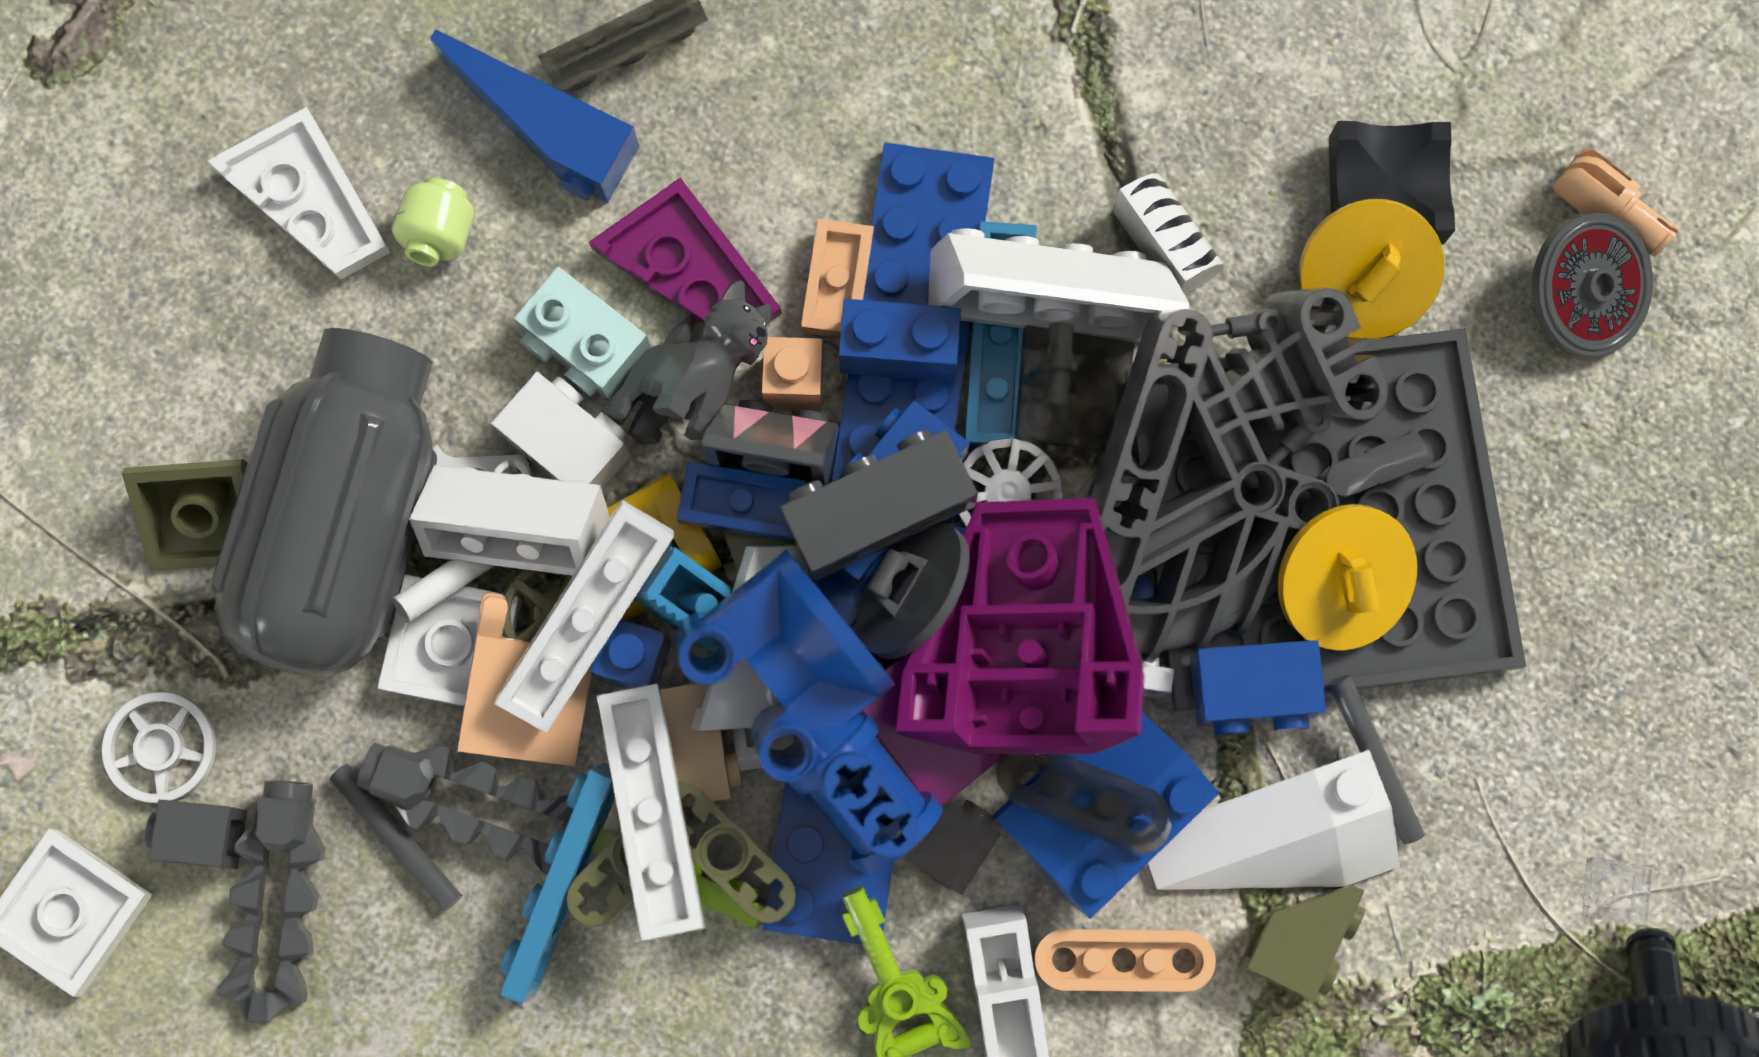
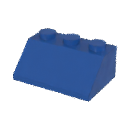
[992,712,1219,919]

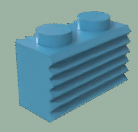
[634,546,733,655]

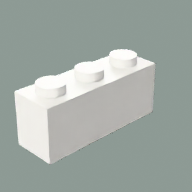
[409,465,610,576]

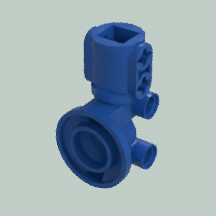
[676,549,943,874]

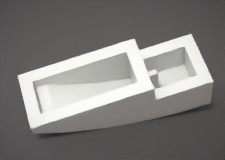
[962,904,1049,1057]

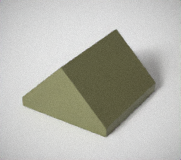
[122,459,248,571]

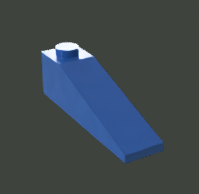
[430,29,640,203]

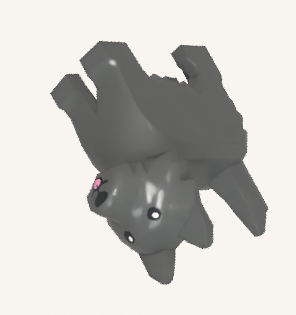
[604,280,771,445]

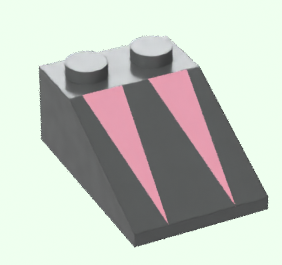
[701,400,839,486]

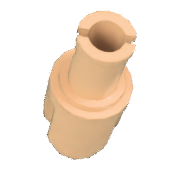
[1553,147,1680,257]

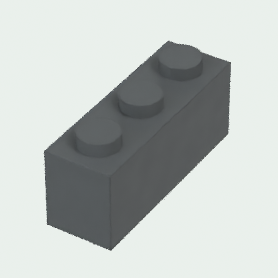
[780,430,978,582]

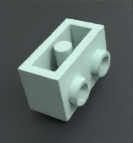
[514,267,651,402]

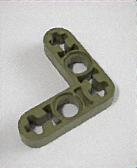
[566,782,797,927]

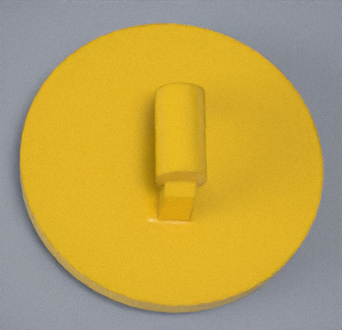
[1299,199,1445,339]
[1278,504,1417,650]

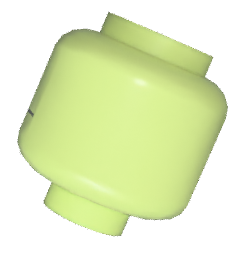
[392,177,475,267]

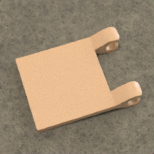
[457,592,594,767]

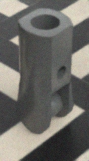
[1319,431,1431,500]

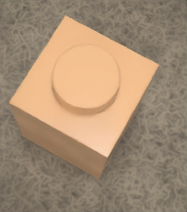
[762,337,824,412]

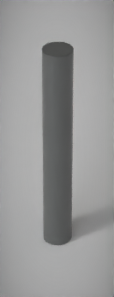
[1328,675,1425,844]
[329,764,463,911]

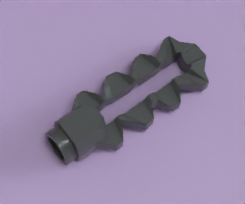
[357,742,574,875]
[217,780,326,1023]

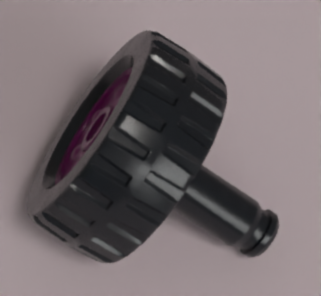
[1559,928,1759,1057]

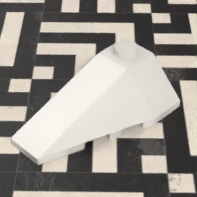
[1147,750,1400,890]

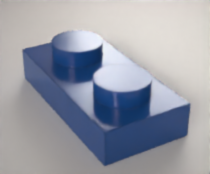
[677,461,805,543]

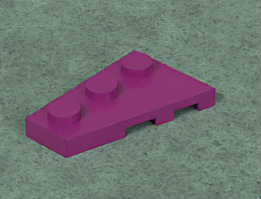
[589,177,782,325]

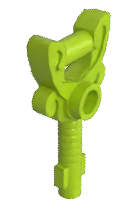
[841,886,971,1057]

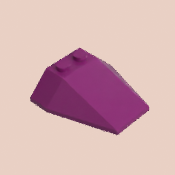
[896,498,1145,754]

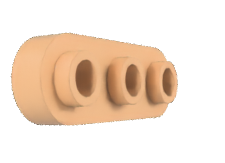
[1033,929,1216,992]

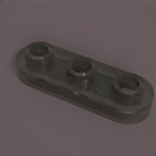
[996,754,1171,853]

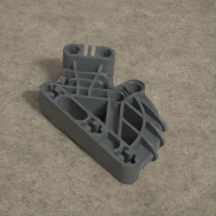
[1090,288,1388,663]

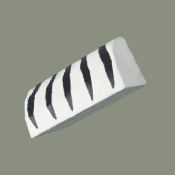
[1112,173,1224,295]

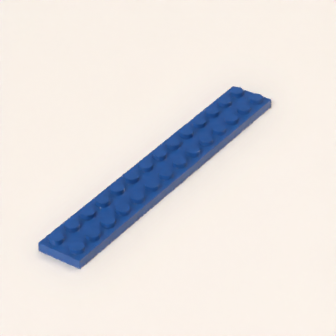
[763,142,995,945]

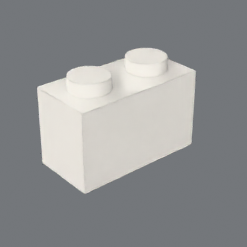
[491,371,631,489]

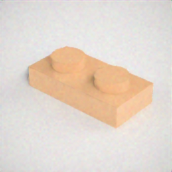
[801,218,874,338]

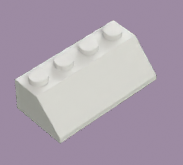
[928,229,1189,343]

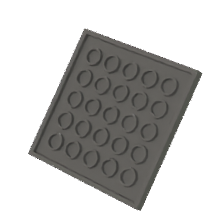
[1124,328,1527,712]

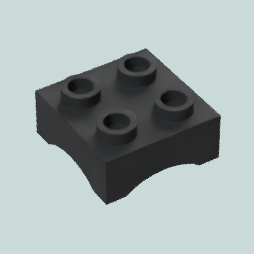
[1328,121,1455,245]

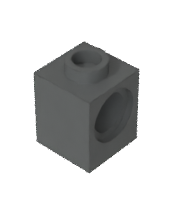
[145,799,247,869]

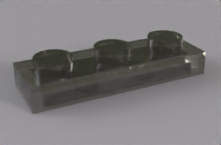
[537,0,708,91]

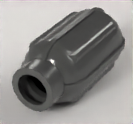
[211,328,437,677]

